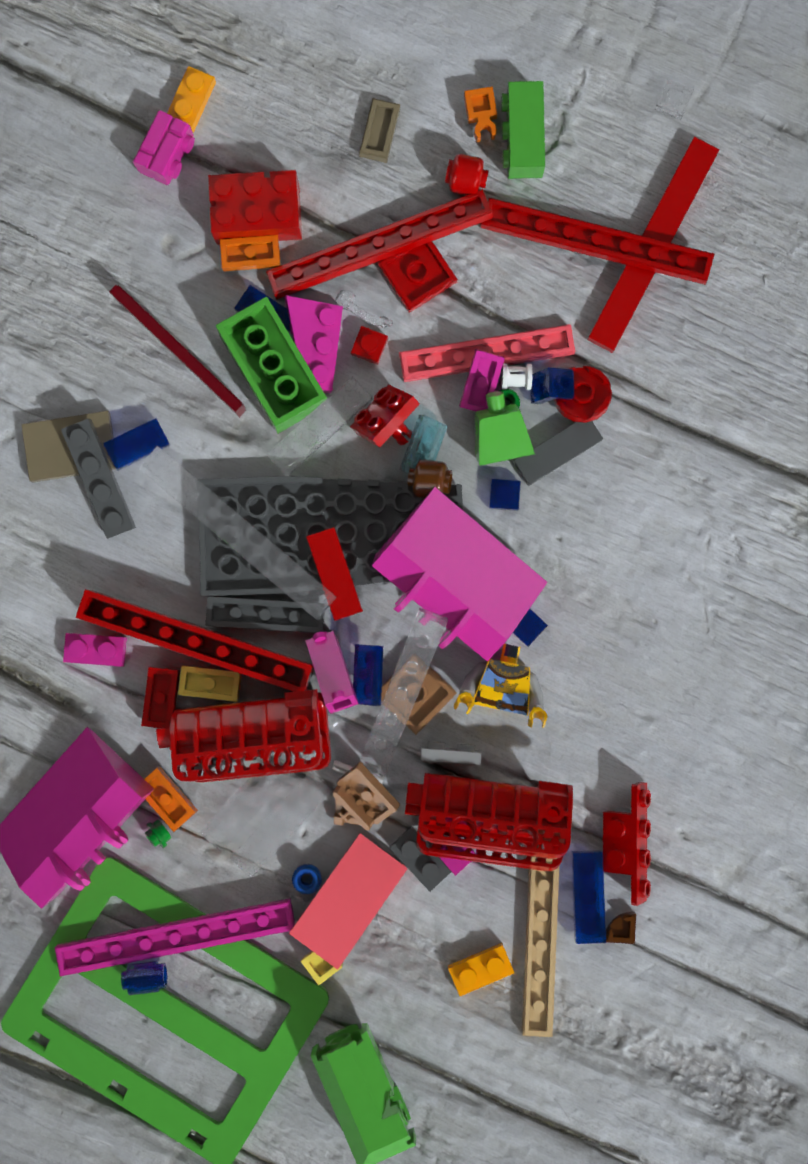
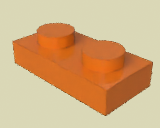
[220,235,281,272]
[144,766,198,832]

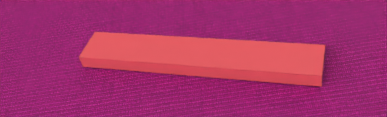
[399,324,575,382]

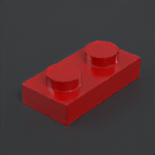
[141,667,180,729]

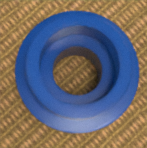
[292,864,322,895]

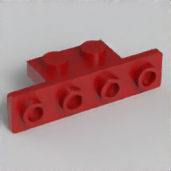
[603,782,651,906]

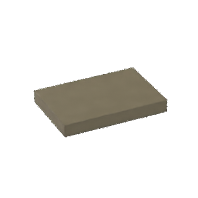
[21,411,118,483]

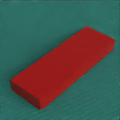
[306,527,363,621]

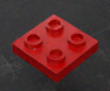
[350,384,420,448]

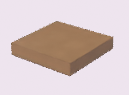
[374,652,457,735]

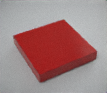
[378,241,458,313]

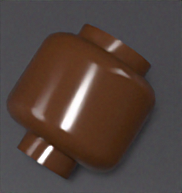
[408,459,453,498]

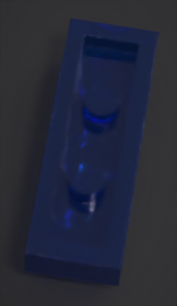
[571,850,606,944]

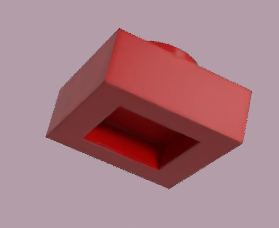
[351,326,388,365]

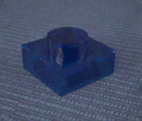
[489,479,521,511]

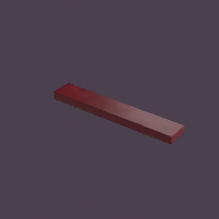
[109,285,246,418]

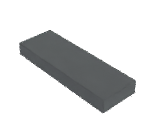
[514,421,603,486]

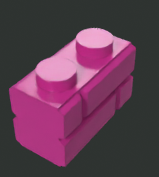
[133,110,195,186]

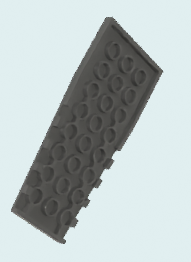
[198,476,463,597]

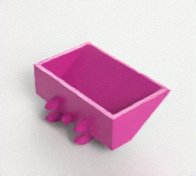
[372,487,548,661]
[0,727,154,909]

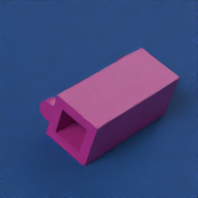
[305,631,359,714]

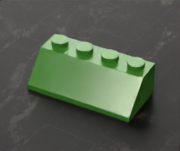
[215,297,327,434]

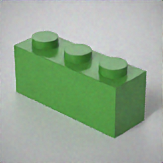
[501,81,545,179]

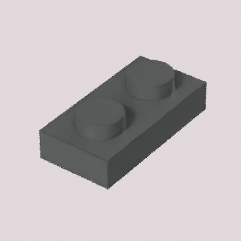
[390,826,451,892]

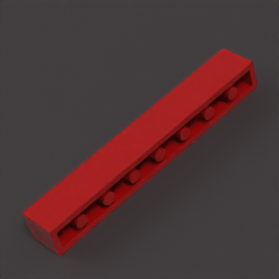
[75,589,314,692]

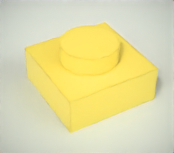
[301,951,343,986]

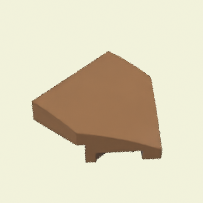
[333,762,400,830]

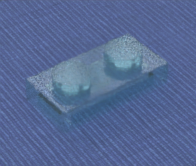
[399,415,448,473]

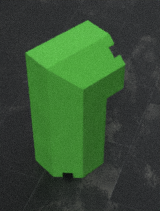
[310,1023,416,1164]

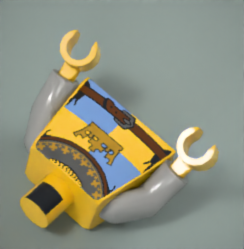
[454,644,547,728]

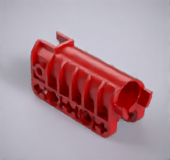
[156,689,331,783]
[405,773,573,871]

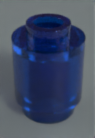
[121,961,168,996]

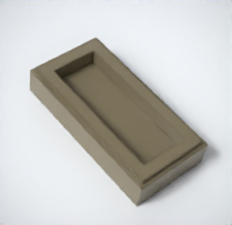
[359,98,400,163]

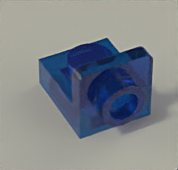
[530,367,574,404]

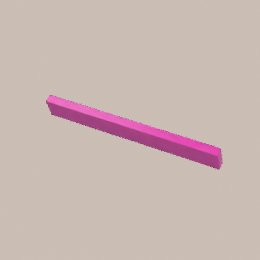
[55,898,295,977]

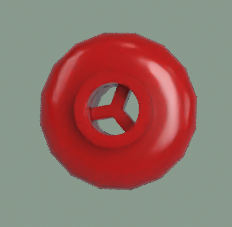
[445,154,489,195]

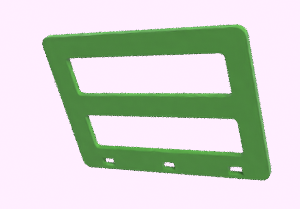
[1,856,329,1164]

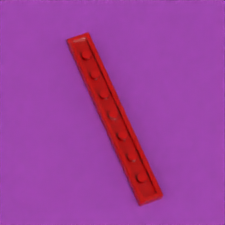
[587,137,720,353]
[266,189,493,300]
[481,197,715,285]

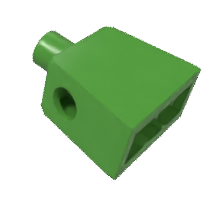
[475,391,535,466]

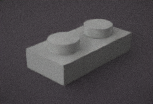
[421,741,482,765]

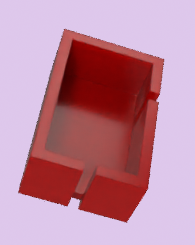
[208,170,302,245]

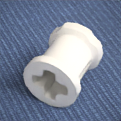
[501,363,532,390]

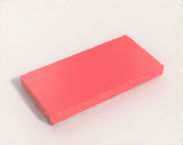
[289,833,408,970]

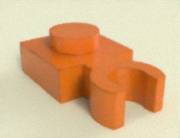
[464,86,497,142]

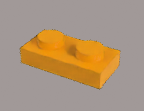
[167,66,216,133]
[448,943,514,996]

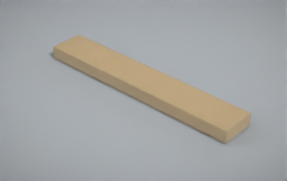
[522,856,559,1037]

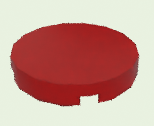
[553,366,612,423]

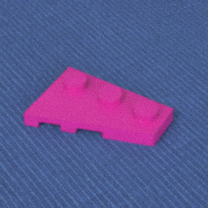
[284,295,343,394]

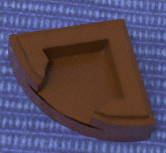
[603,912,636,944]

